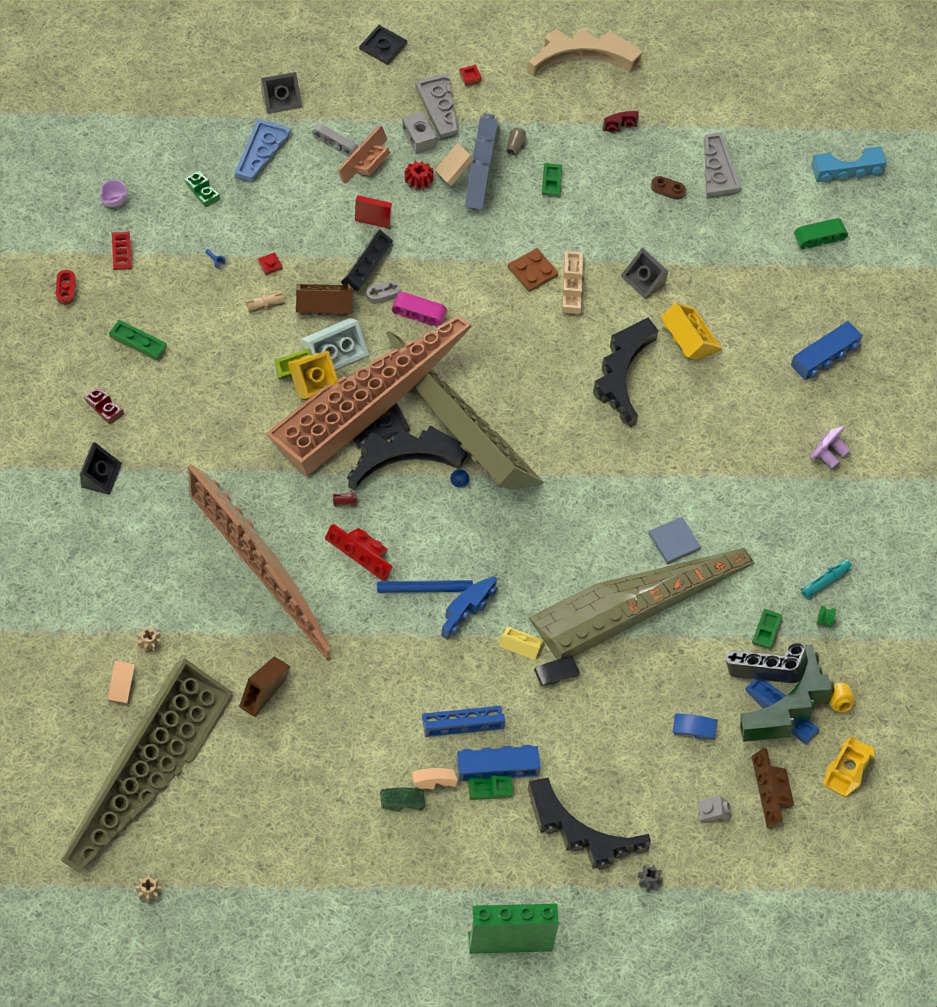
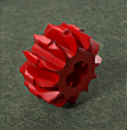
[404,160,434,190]

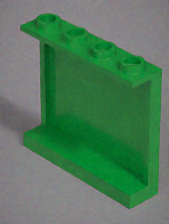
[468,904,559,954]

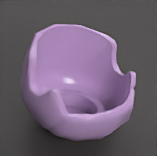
[100,180,127,208]

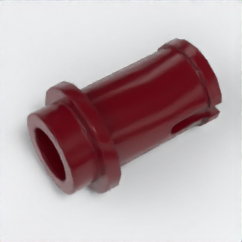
[333,491,357,506]

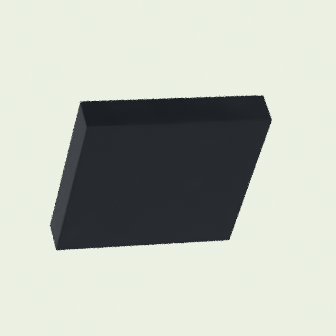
[359,25,407,65]

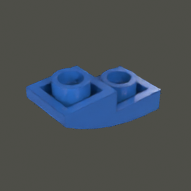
[672,713,718,739]

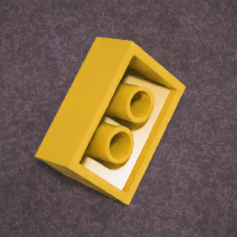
[660,302,722,360]

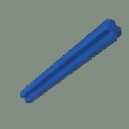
[377,580,473,593]

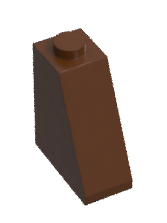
[239,656,291,717]

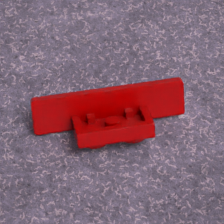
[325,523,393,581]

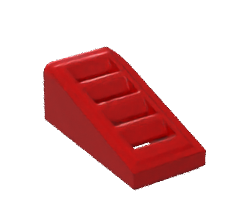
[112,232,132,270]

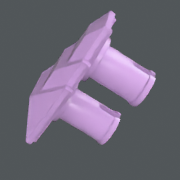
[810,426,850,469]

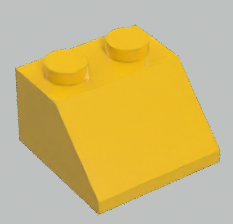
[287,351,338,399]

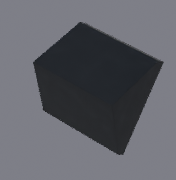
[80,442,122,495]

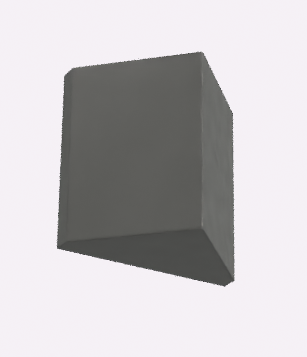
[261,72,302,113]
[621,248,668,299]

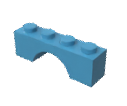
[811,146,887,182]

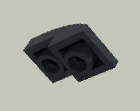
[534,656,580,686]

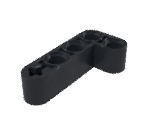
[725,643,808,683]

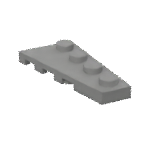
[415,73,457,139]
[704,132,741,197]

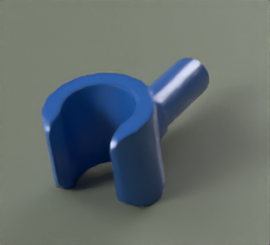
[205,249,226,269]

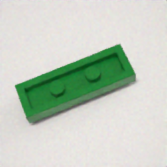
[109,320,167,360]

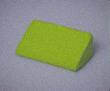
[274,348,311,379]

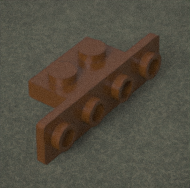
[752,748,794,829]

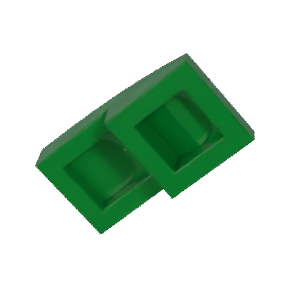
[542,163,562,196]
[752,608,782,649]
[468,775,513,800]

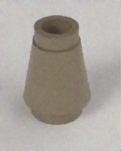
[506,128,526,155]

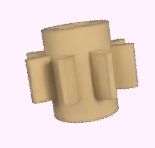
[137,627,161,652]
[135,875,162,903]

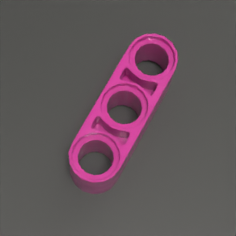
[391,292,448,328]

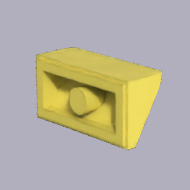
[499,627,544,660]

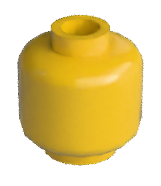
[829,683,855,712]

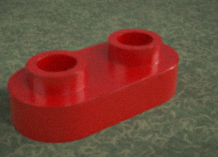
[55,270,76,304]

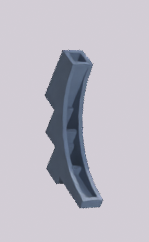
[465,113,499,209]

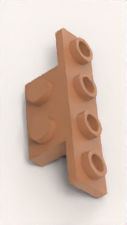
[338,126,390,183]

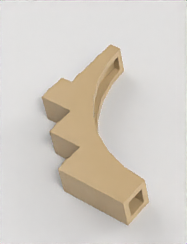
[528,29,642,76]

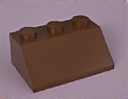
[296,284,352,316]

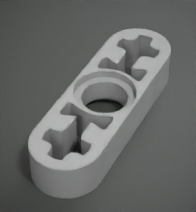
[312,124,358,157]

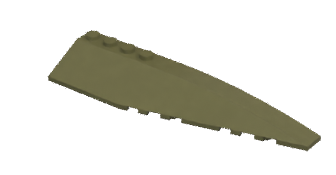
[61,658,233,872]

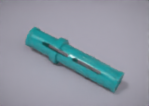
[800,559,852,599]

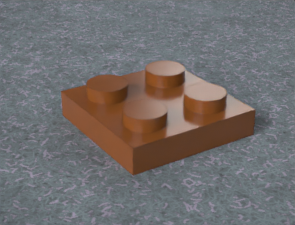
[508,248,559,292]

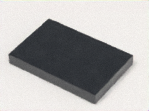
[353,402,410,449]

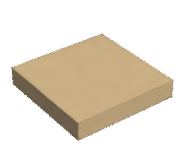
[435,143,475,186]

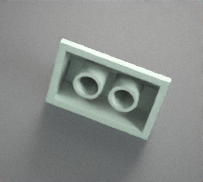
[301,318,369,370]

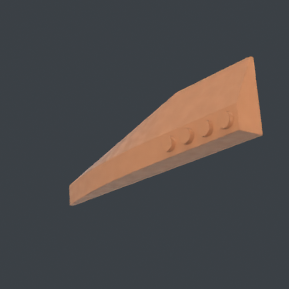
[266,315,471,476]
[188,464,331,660]

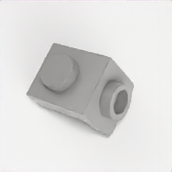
[698,796,731,822]

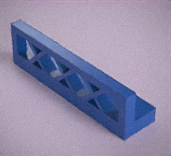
[422,706,505,737]

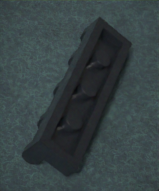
[341,229,393,291]

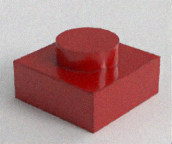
[459,65,482,86]
[258,252,282,275]

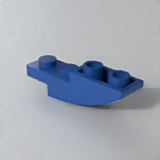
[441,576,498,640]

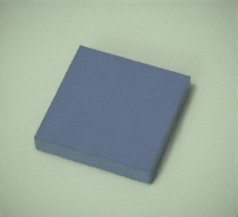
[648,517,701,564]

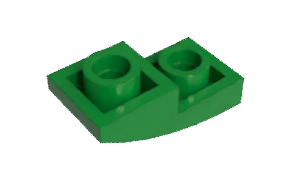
[184,171,220,208]

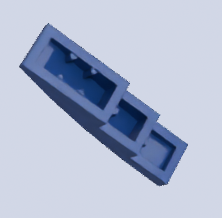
[745,679,819,745]

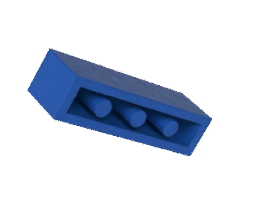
[791,321,863,380]
[456,745,541,782]

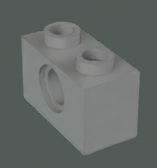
[402,111,437,154]

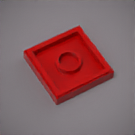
[355,195,392,229]

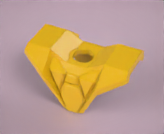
[823,736,875,797]

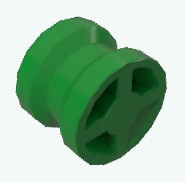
[816,605,836,628]

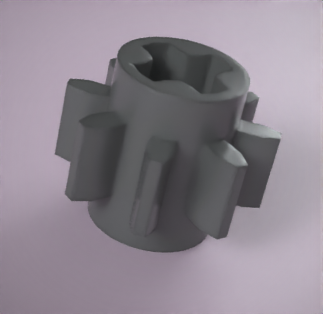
[637,865,663,891]

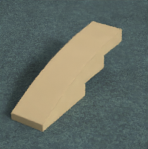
[562,251,583,314]

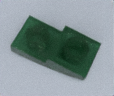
[380,787,425,812]

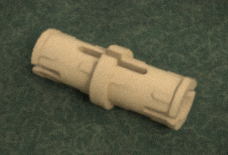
[245,292,284,312]

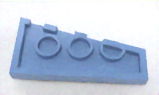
[235,119,291,182]

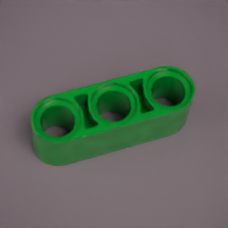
[794,218,848,249]

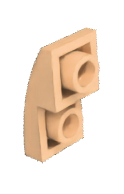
[107,661,134,704]
[411,768,458,790]

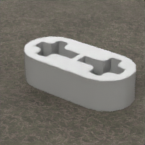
[366,281,400,304]

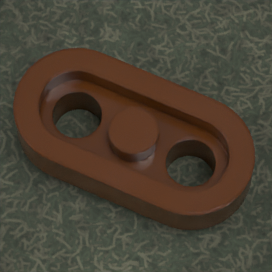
[651,176,686,200]

